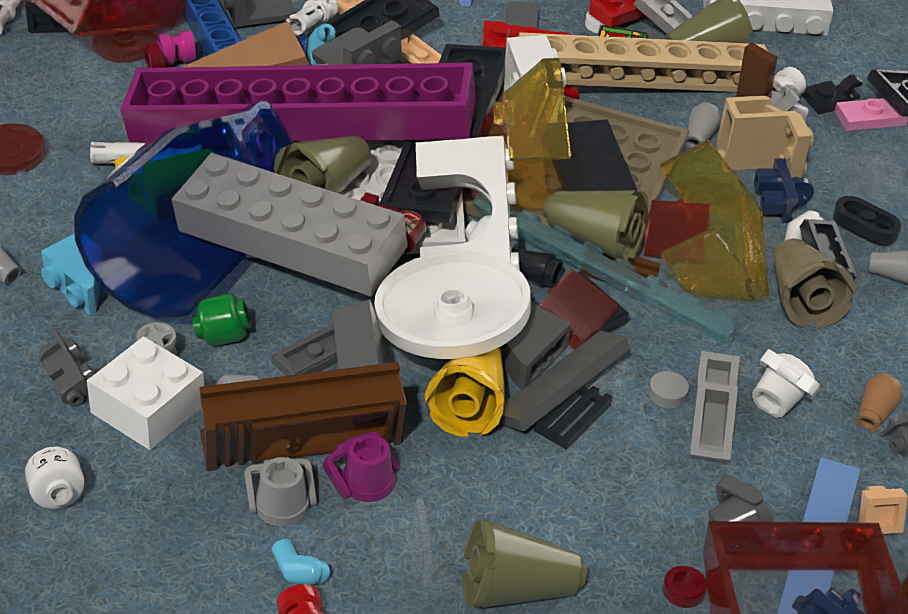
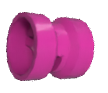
[157,30,196,67]

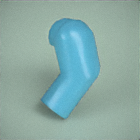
[307,24,335,65]
[272,539,330,585]

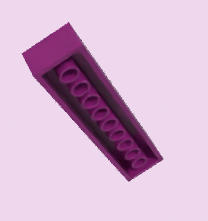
[120,63,476,143]

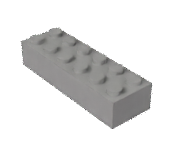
[172,153,407,297]

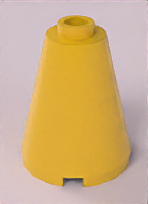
[424,347,505,437]

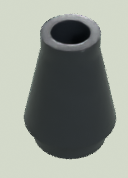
[512,248,563,288]

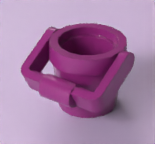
[323,431,399,502]

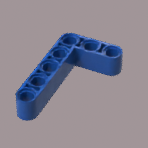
[179,0,307,58]

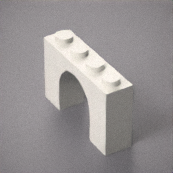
[703,0,833,35]
[416,136,520,271]

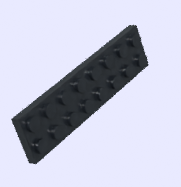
[379,44,506,224]

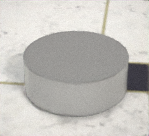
[648,371,689,408]

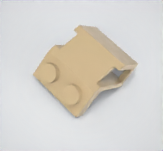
[715,96,813,178]

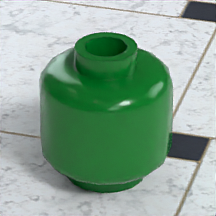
[192,293,251,347]

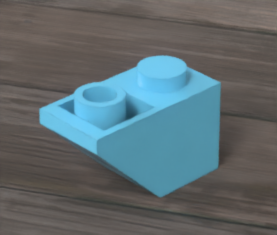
[41,232,104,316]

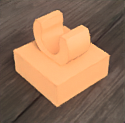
[858,486,908,535]

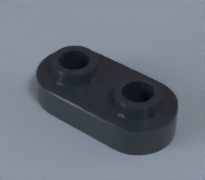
[833,196,901,245]

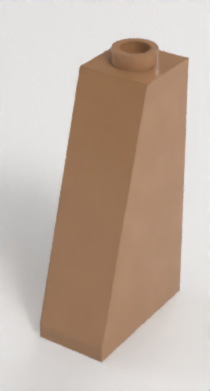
[183,21,309,67]

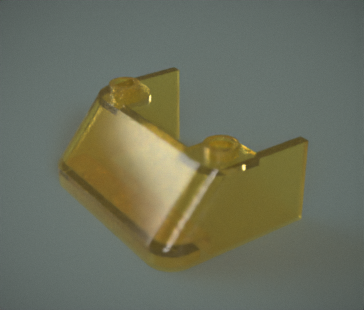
[488,58,571,212]
[660,139,769,302]

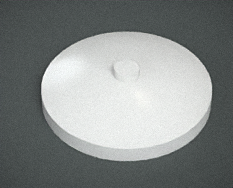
[375,251,531,359]

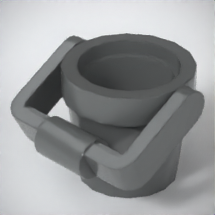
[708,474,777,550]

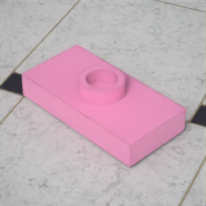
[835,98,908,131]

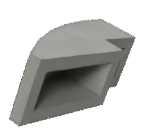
[689,351,740,463]

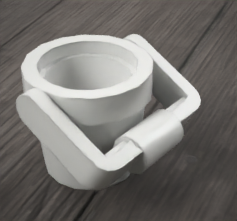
[752,349,820,418]

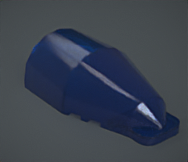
[74,101,292,318]

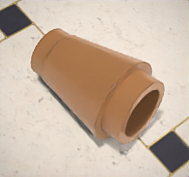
[856,374,902,432]

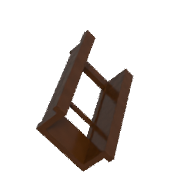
[199,362,407,471]

